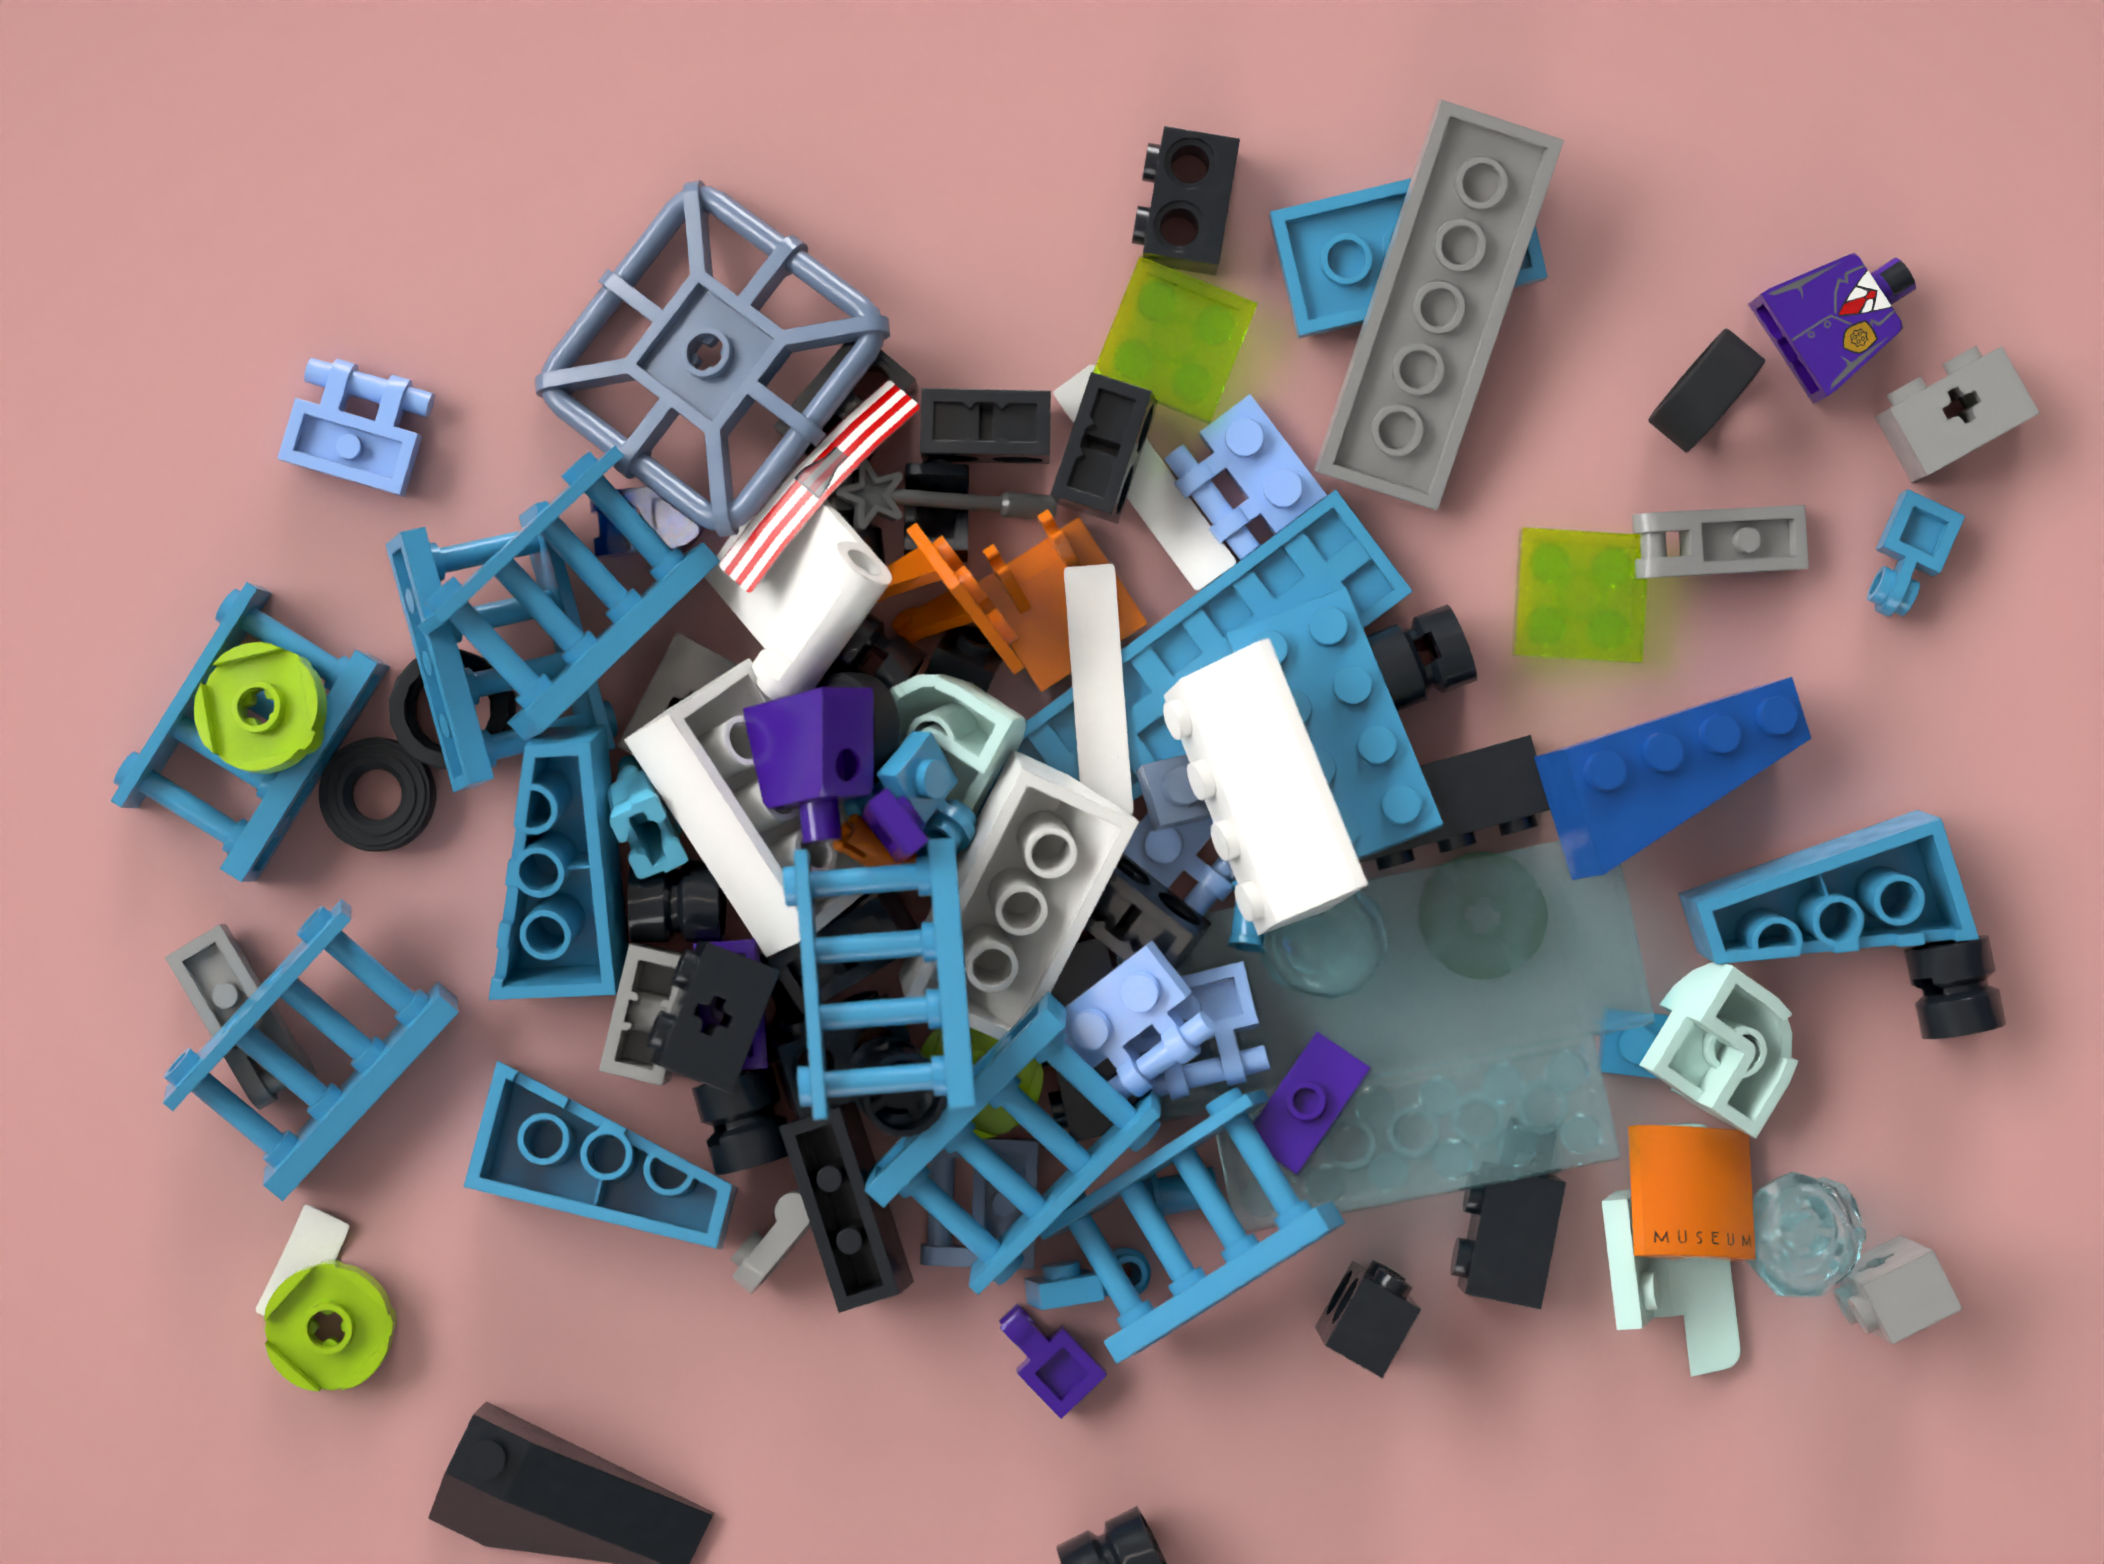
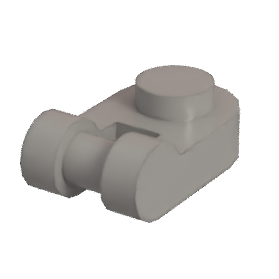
[730,1188,811,1295]

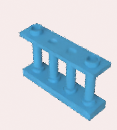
[417,446,720,741]
[385,501,617,793]
[110,582,390,882]
[783,838,976,1120]
[163,899,459,1201]
[864,992,1161,1295]
[1040,1087,1345,1364]

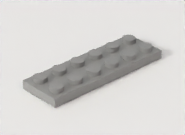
[1314,99,1564,510]

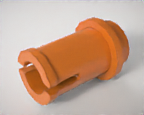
[833,814,919,867]

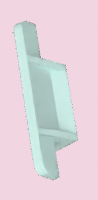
[1602,1123,1741,1377]

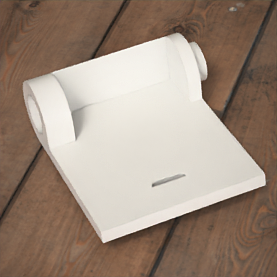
[704,464,892,700]

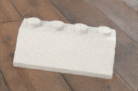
[1163,638,1368,936]
[624,658,865,957]
[898,749,1139,1040]

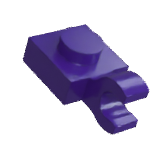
[999,1303,1107,1419]

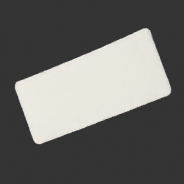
[256,1204,350,1316]

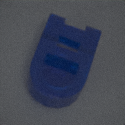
[589,486,705,558]

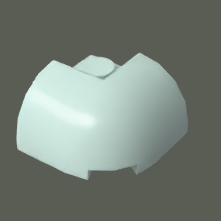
[890,674,1026,816]
[1639,963,1799,1138]

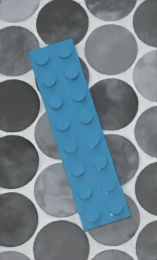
[976,490,1413,819]

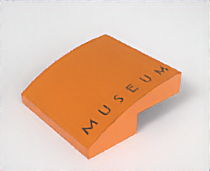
[1628,1125,1756,1261]

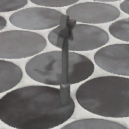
[832,458,1057,531]

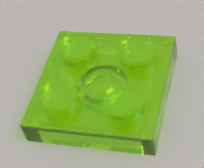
[1093,256,1258,424]
[1512,527,1648,664]

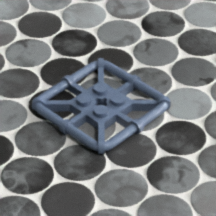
[535,180,890,537]

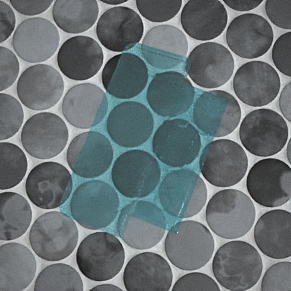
[1117,841,1655,1233]

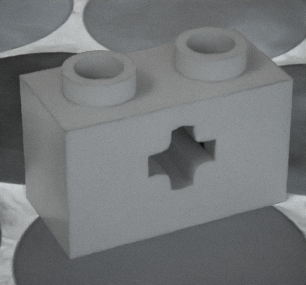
[1874,345,2040,483]
[599,942,682,1086]
[1832,1235,1963,1345]

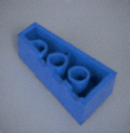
[1534,677,1812,880]

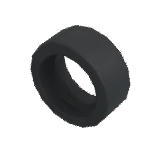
[1648,329,1765,452]
[389,649,516,770]

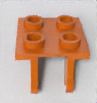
[978,509,1148,693]
[876,523,1025,675]

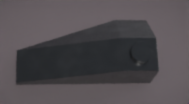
[428,1401,714,1564]

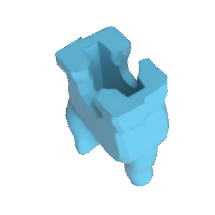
[607,755,688,879]

